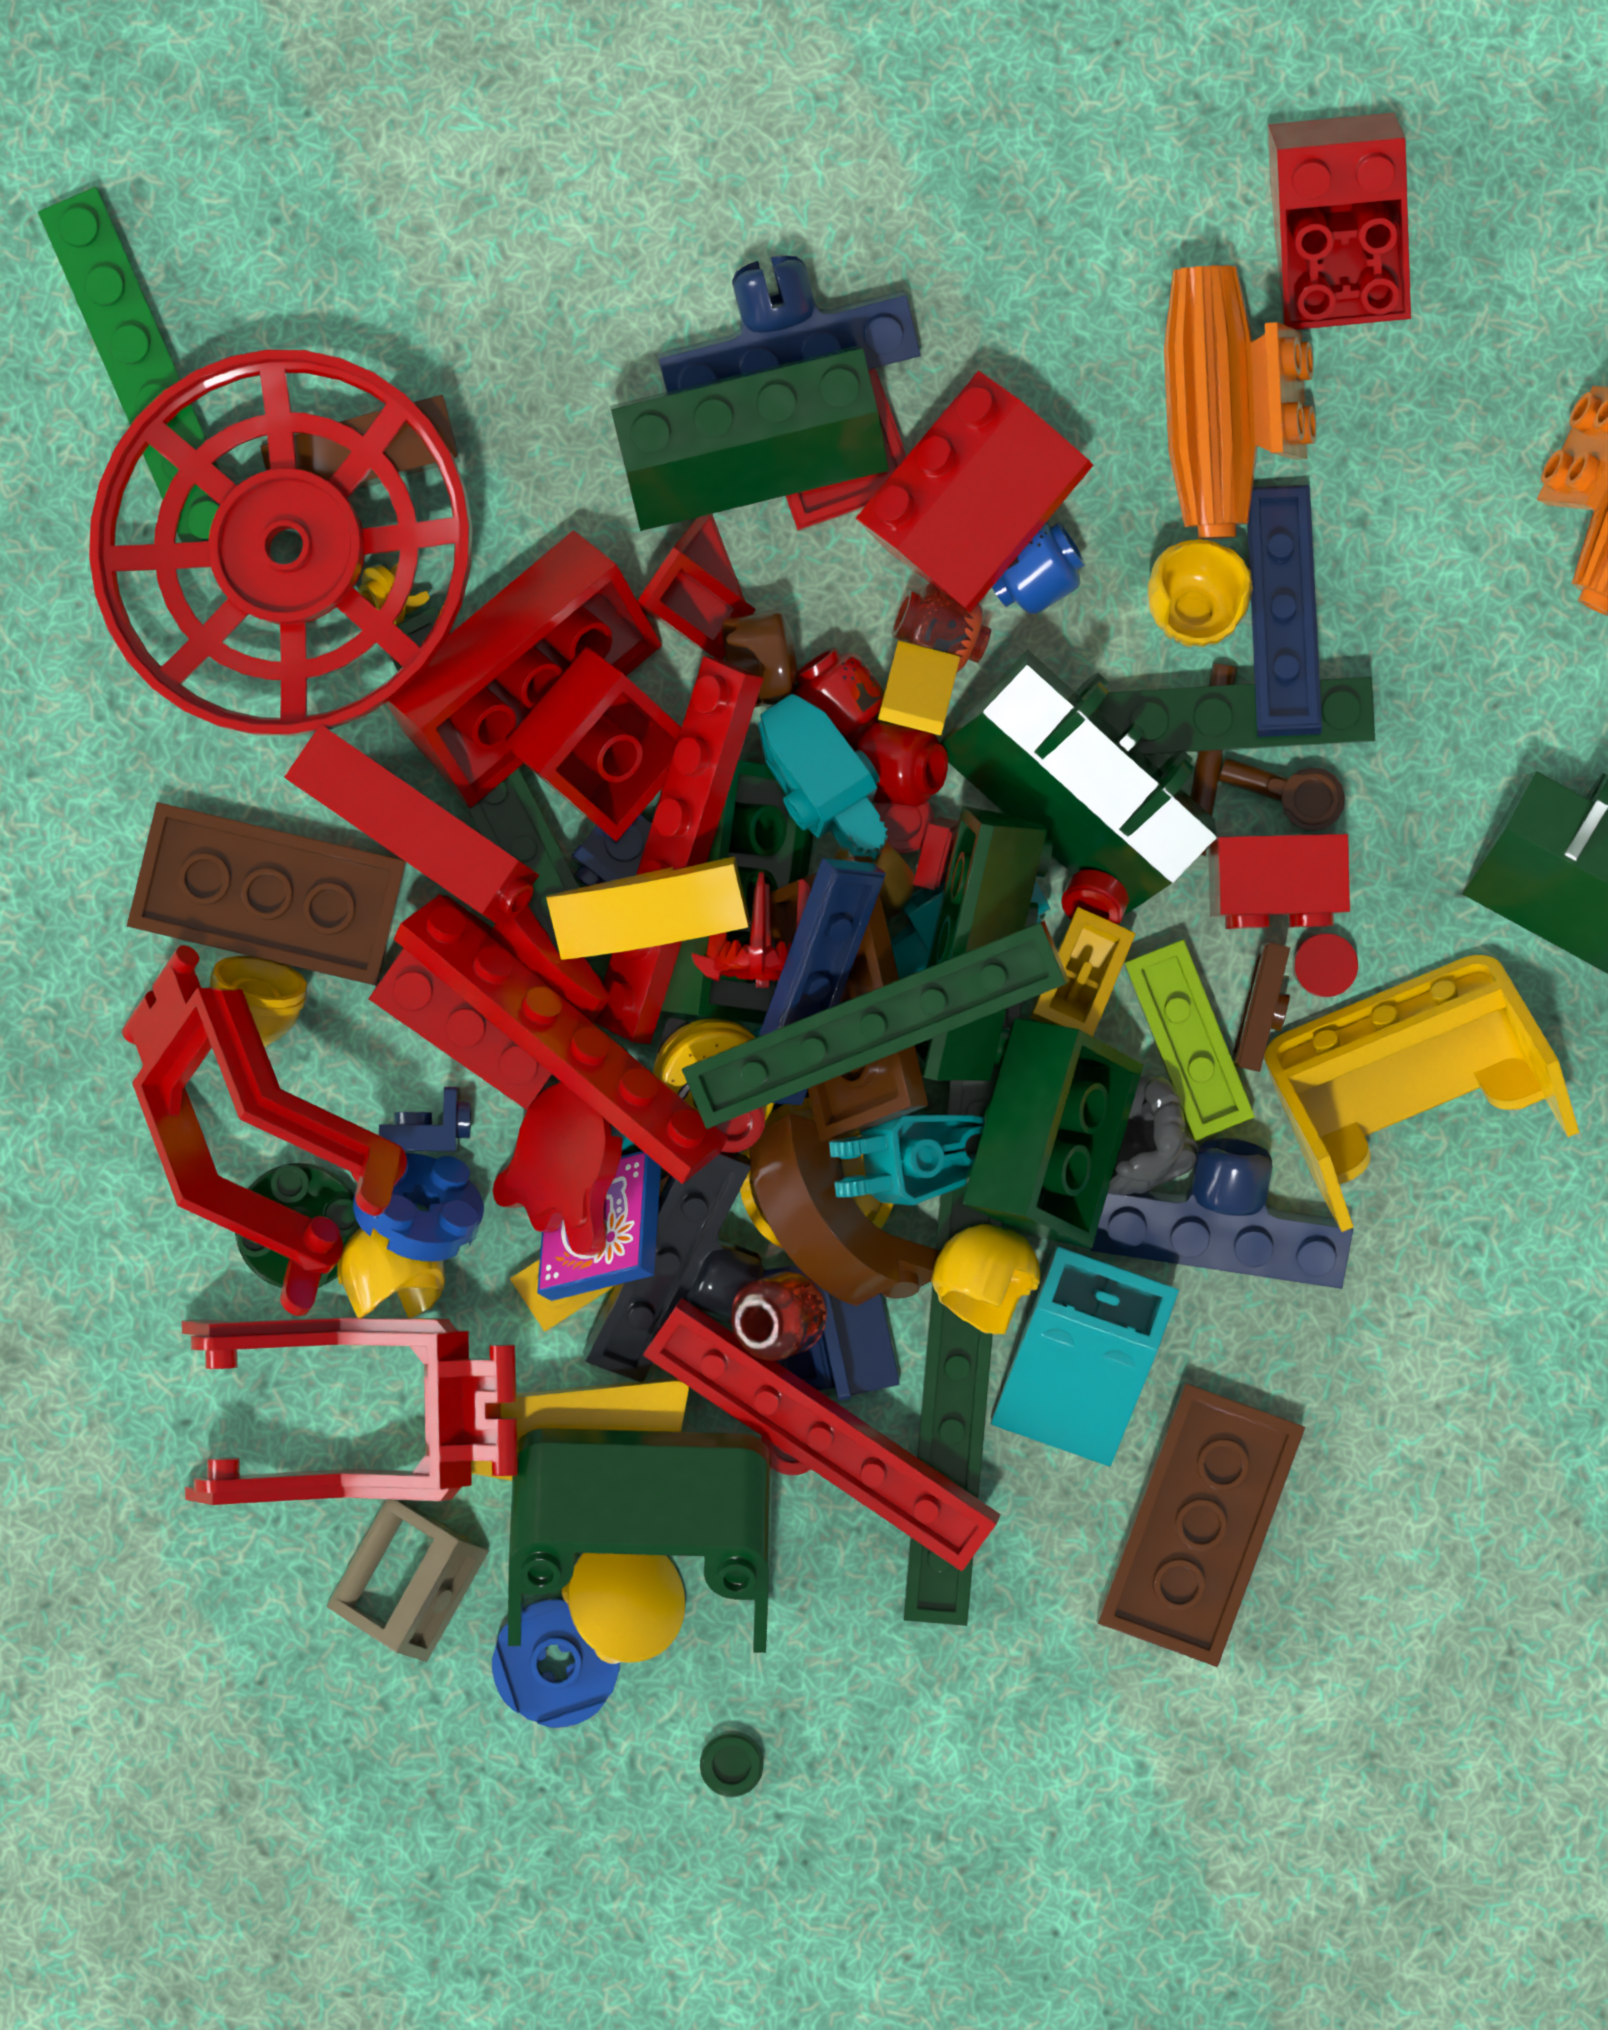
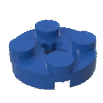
[353,1153,484,1261]
[492,1597,620,1728]

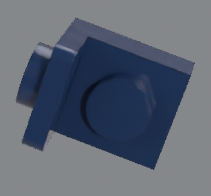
[571,815,652,886]
[379,1087,471,1151]

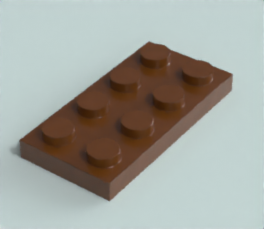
[127,802,407,986]
[770,856,928,1142]
[1096,1382,1306,1667]

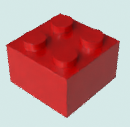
[503,647,682,842]
[1208,834,1350,929]

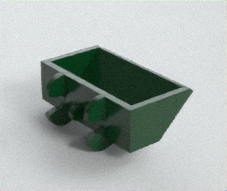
[940,649,1217,916]
[1462,771,1608,974]

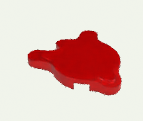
[492,1082,623,1256]

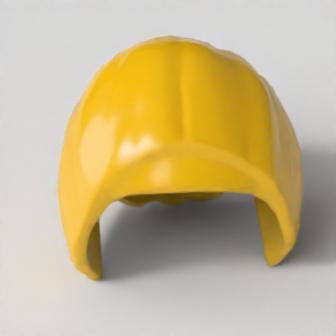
[1147,539,1253,648]
[931,1224,1040,1335]
[337,1228,446,1319]

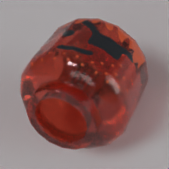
[892,583,991,674]
[731,1271,827,1361]

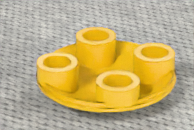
[562,1553,685,1664]

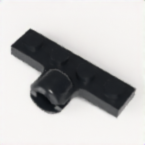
[583,1151,765,1382]

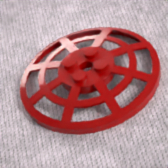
[89,349,473,736]

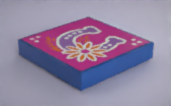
[537,1151,661,1301]

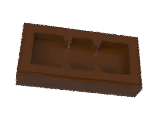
[1232,942,1291,1072]

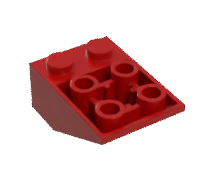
[1267,112,1411,330]

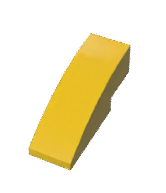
[546,857,750,960]

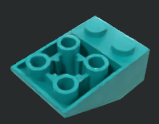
[990,1244,1179,1467]

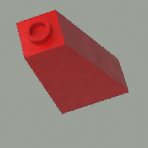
[284,724,539,928]

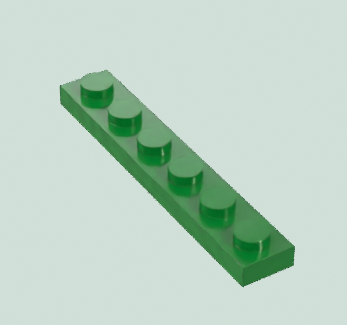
[38,186,221,543]

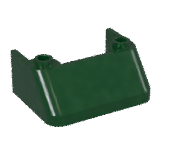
[508,1428,772,1653]

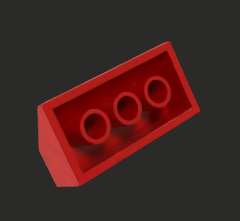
[386,530,662,808]

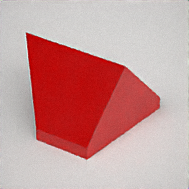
[637,514,756,660]

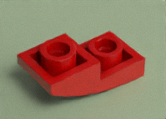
[489,905,611,1023]

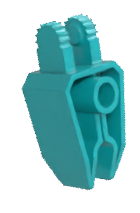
[758,694,888,862]
[829,1113,984,1205]

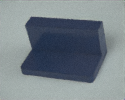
[813,1282,900,1401]

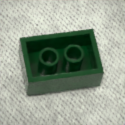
[962,1018,1144,1248]

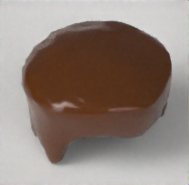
[722,609,797,707]

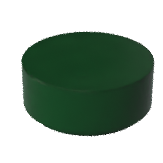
[700,1731,764,1797]

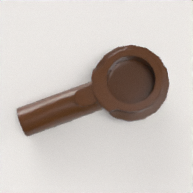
[1218,757,1345,831]

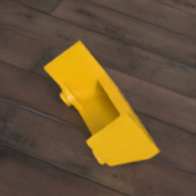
[1264,955,1580,1232]

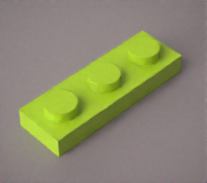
[1123,939,1255,1141]

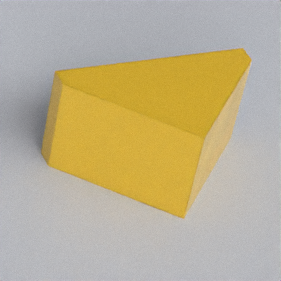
[878,640,960,735]
[1030,907,1136,1037]

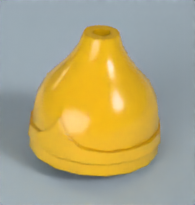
[209,956,307,1048]

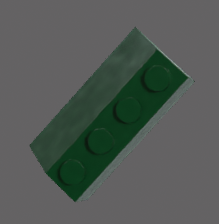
[610,345,889,531]
[661,760,813,1024]
[915,805,1053,1081]

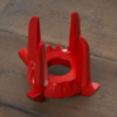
[691,872,811,988]

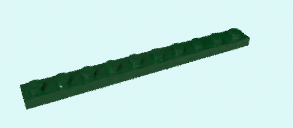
[903,1002,1022,1626]

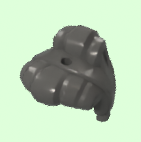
[1108,1074,1198,1196]

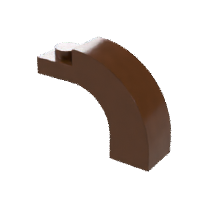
[749,1113,941,1307]

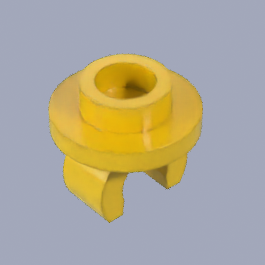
[358,562,430,625]

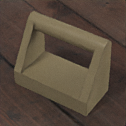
[326,1499,489,1662]

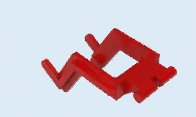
[122,945,407,1316]
[181,1317,518,1505]

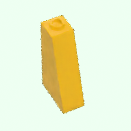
[471,1377,689,1481]

